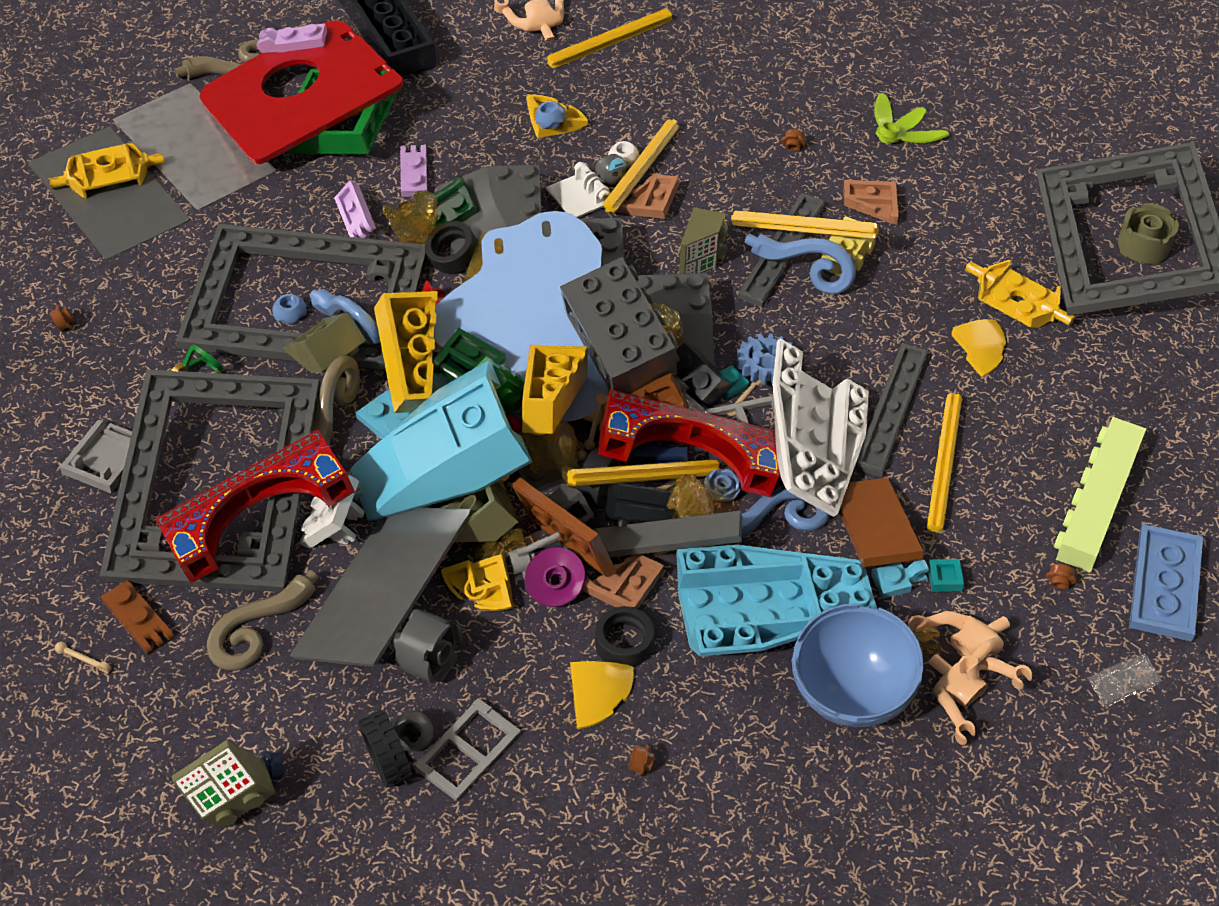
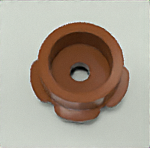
[781,129,806,151]
[50,305,75,331]
[1046,564,1077,590]
[628,744,654,776]

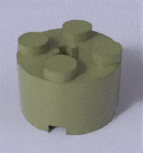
[1118,203,1179,265]

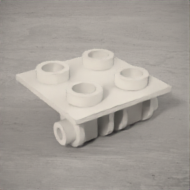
[546,162,610,218]

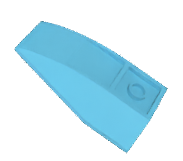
[350,360,532,521]
[676,545,877,656]

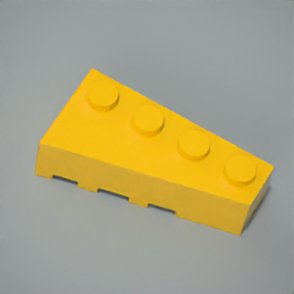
[374,291,438,413]
[522,345,588,435]

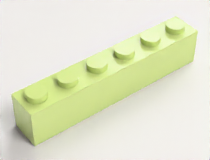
[1054,417,1146,572]

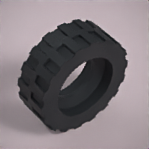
[357,709,412,788]

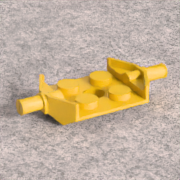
[48,143,165,199]
[965,260,1075,328]

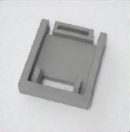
[60,420,132,494]

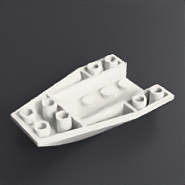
[773,339,869,517]

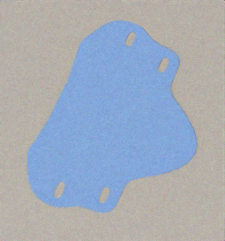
[433,211,608,422]

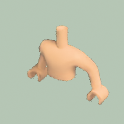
[494,0,564,42]
[908,611,1010,681]
[929,654,1032,745]

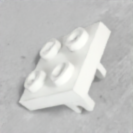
[300,475,365,548]

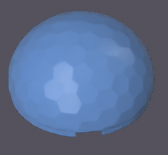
[792,604,923,727]

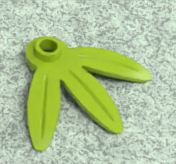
[874,93,949,144]

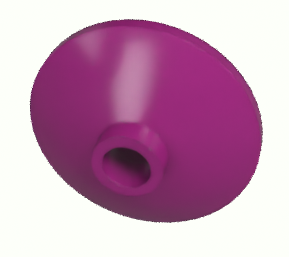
[525,548,586,607]

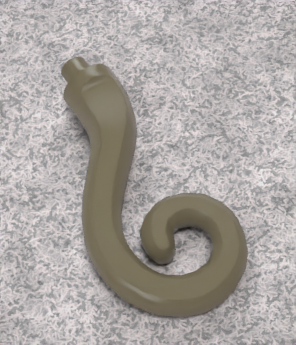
[174,39,259,80]
[313,355,360,446]
[207,570,319,671]

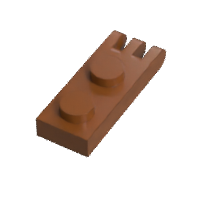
[101,580,174,655]

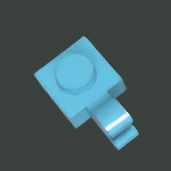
[871,560,929,599]

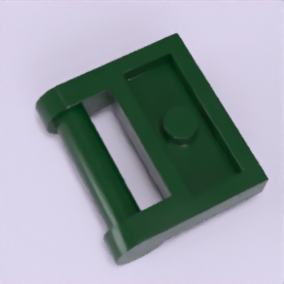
[416,175,479,233]
[432,327,506,380]

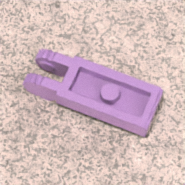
[256,24,328,53]

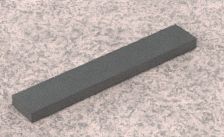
[738,193,826,307]
[854,343,929,477]
[563,511,743,561]

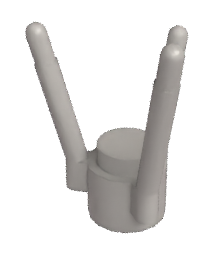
[508,532,561,579]

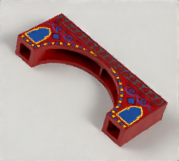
[598,389,779,497]
[155,430,355,584]

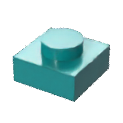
[720,365,750,400]
[928,559,964,592]

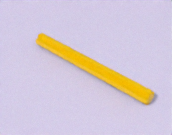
[547,8,672,68]
[603,119,679,213]
[731,211,879,239]
[927,393,962,533]
[567,460,720,486]

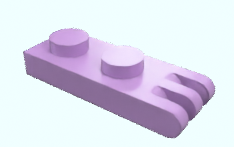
[400,145,427,197]
[334,180,376,239]

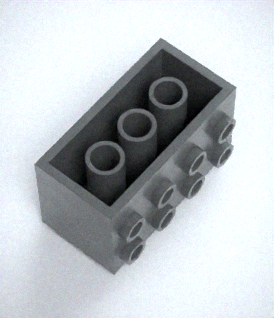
[560,257,680,394]

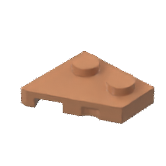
[617,174,679,219]
[843,180,898,224]
[582,554,664,609]

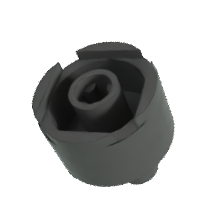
[391,608,463,683]

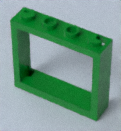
[286,68,398,154]

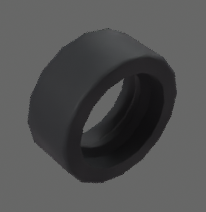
[425,221,479,274]
[576,449,619,509]
[595,606,655,667]

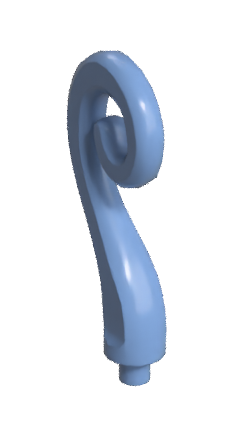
[744,233,856,295]
[310,289,380,344]
[741,485,831,537]

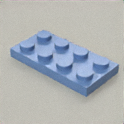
[1129,524,1203,642]

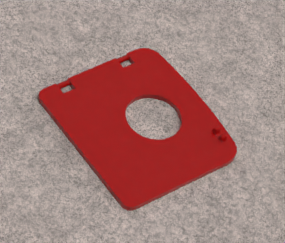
[199,20,404,165]

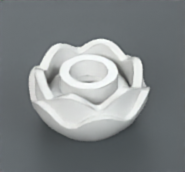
[608,141,639,168]

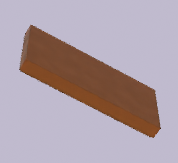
[839,477,923,567]
[512,478,616,577]

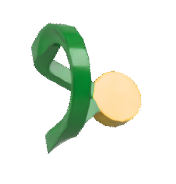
[172,345,225,374]

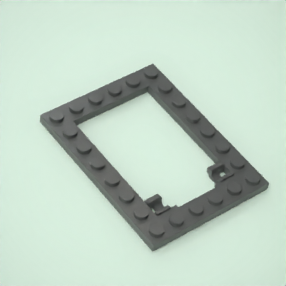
[1036,142,1219,316]
[176,224,427,371]
[99,369,320,592]

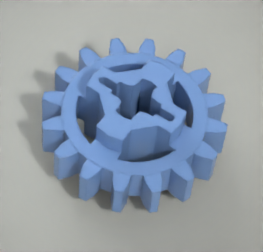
[736,334,792,385]

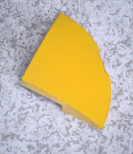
[527,94,588,138]
[951,319,1006,378]
[441,554,513,611]
[570,661,634,729]

